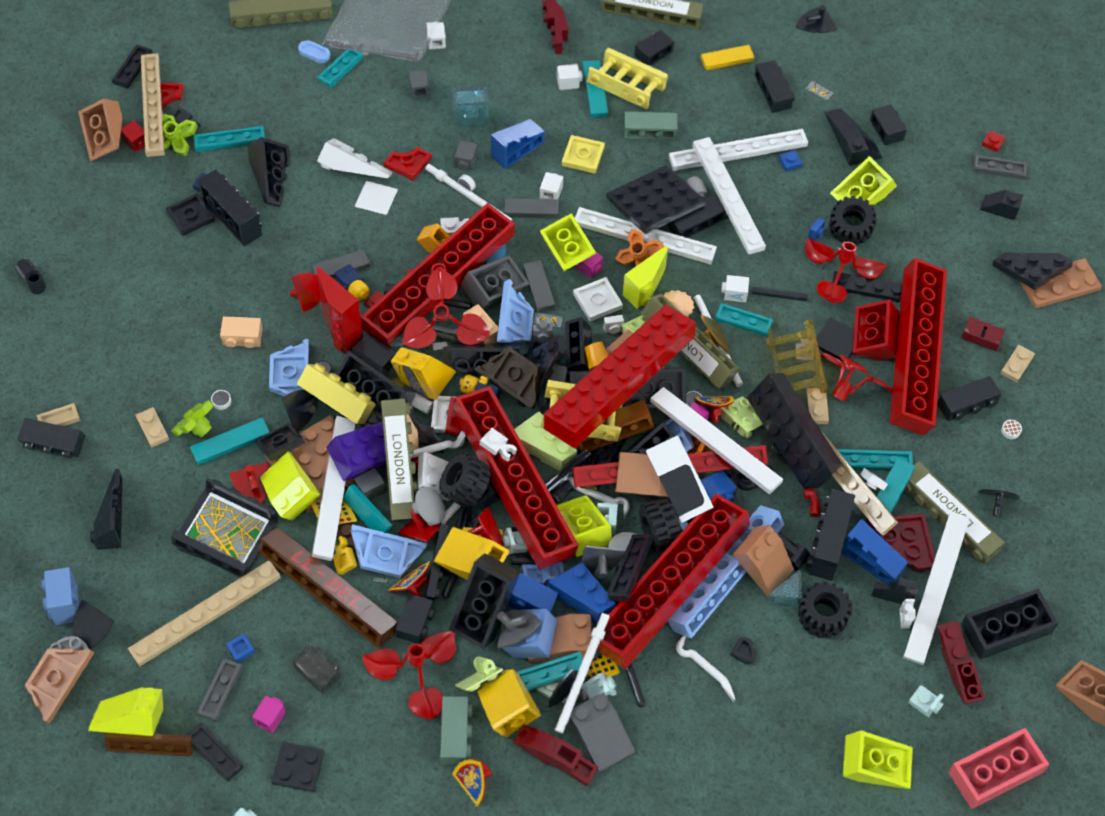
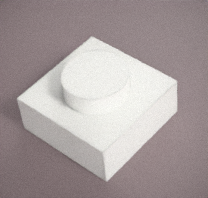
[603,315,624,334]

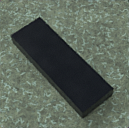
[112,44,153,89]
[186,722,244,782]

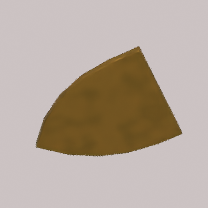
[701,315,729,354]

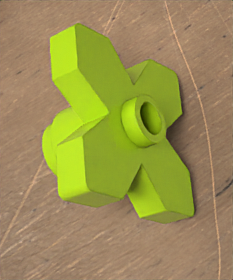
[162,114,197,156]
[171,400,214,437]

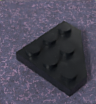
[993,252,1073,290]
[518,335,565,407]

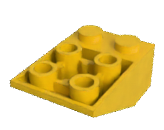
[433,527,510,580]

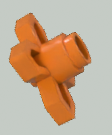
[616,229,664,266]

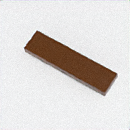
[104,732,193,756]

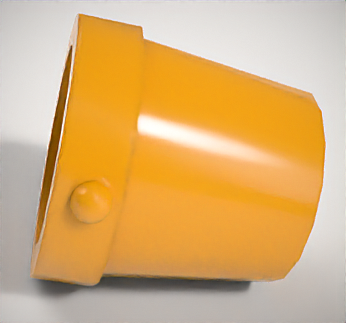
[585,342,608,370]

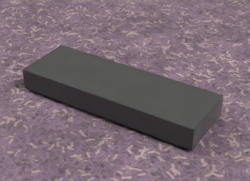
[973,155,1027,180]
[504,198,558,218]
[311,249,370,278]
[523,260,555,312]
[197,658,243,722]

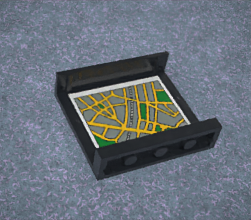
[171,478,278,577]

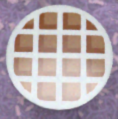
[1001,420,1022,439]

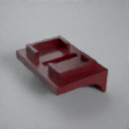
[961,317,1005,351]

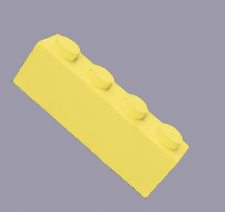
[297,363,376,424]

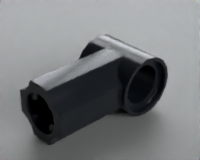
[15,258,46,294]
[777,531,810,571]

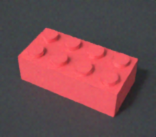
[948,728,1049,809]

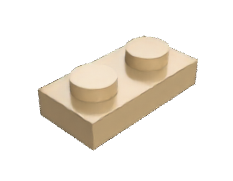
[1000,345,1035,383]
[806,388,829,424]
[136,407,169,448]

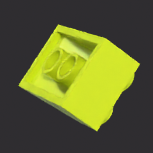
[830,156,897,217]
[540,213,596,271]
[623,246,668,309]
[260,451,321,521]
[557,495,612,557]
[89,688,163,736]
[843,731,913,789]

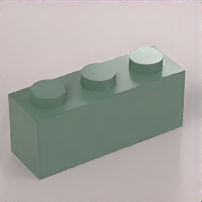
[624,111,677,140]
[440,697,472,764]

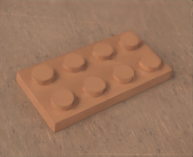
[1020,258,1102,309]

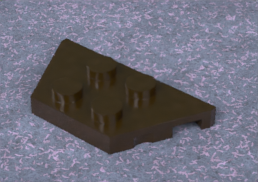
[475,347,541,409]

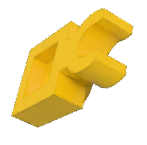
[333,536,357,575]

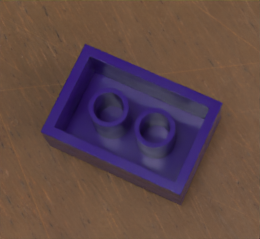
[326,422,387,481]

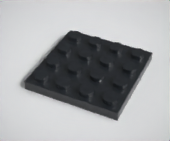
[606,165,705,234]

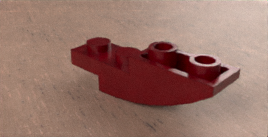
[542,0,568,54]
[937,621,985,705]
[513,724,599,787]

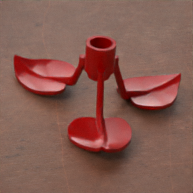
[805,237,887,303]
[402,266,490,348]
[818,352,893,402]
[362,632,455,719]

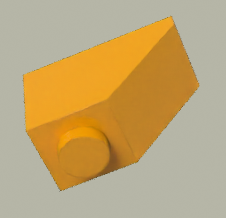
[416,223,450,253]

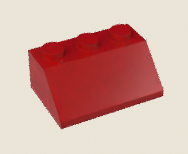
[853,299,899,361]

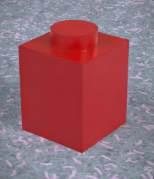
[121,121,145,152]

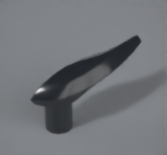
[721,469,738,501]

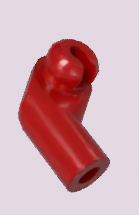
[804,488,820,517]

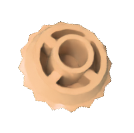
[664,290,695,317]

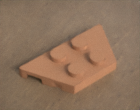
[25,648,94,723]

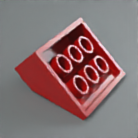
[316,267,363,354]

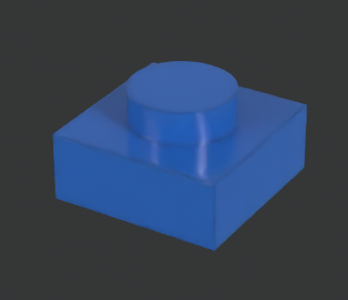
[779,150,802,171]
[808,217,825,241]
[226,634,255,663]

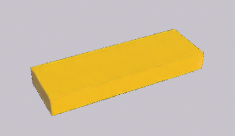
[701,45,754,70]

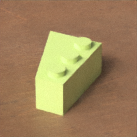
[514,412,577,471]

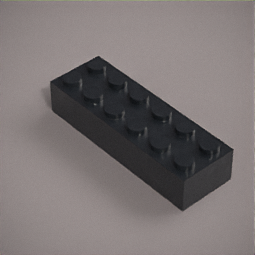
[569,367,686,408]
[747,373,842,489]

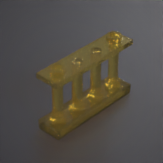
[766,319,828,394]

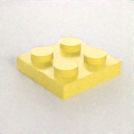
[562,135,605,174]

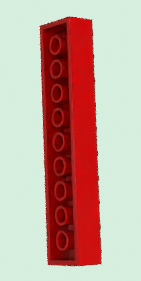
[361,203,515,348]
[890,258,947,435]
[544,304,696,449]
[452,386,579,570]
[590,493,750,669]

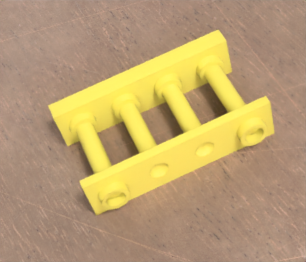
[587,48,668,109]
[540,380,622,442]

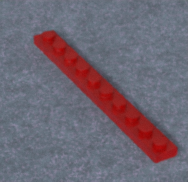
[572,445,768,487]

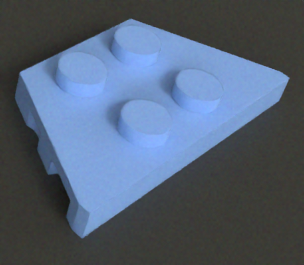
[497,279,534,343]
[269,339,309,396]
[351,524,427,578]

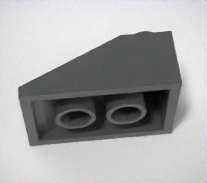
[460,255,530,311]
[567,692,635,773]

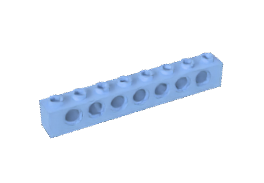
[668,505,785,639]

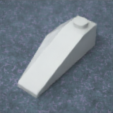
[317,138,392,178]

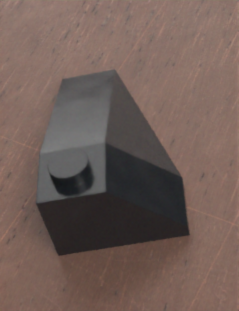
[825,108,882,166]
[248,137,290,207]
[443,343,520,381]
[90,469,123,550]

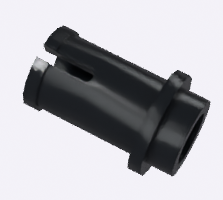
[551,481,574,505]

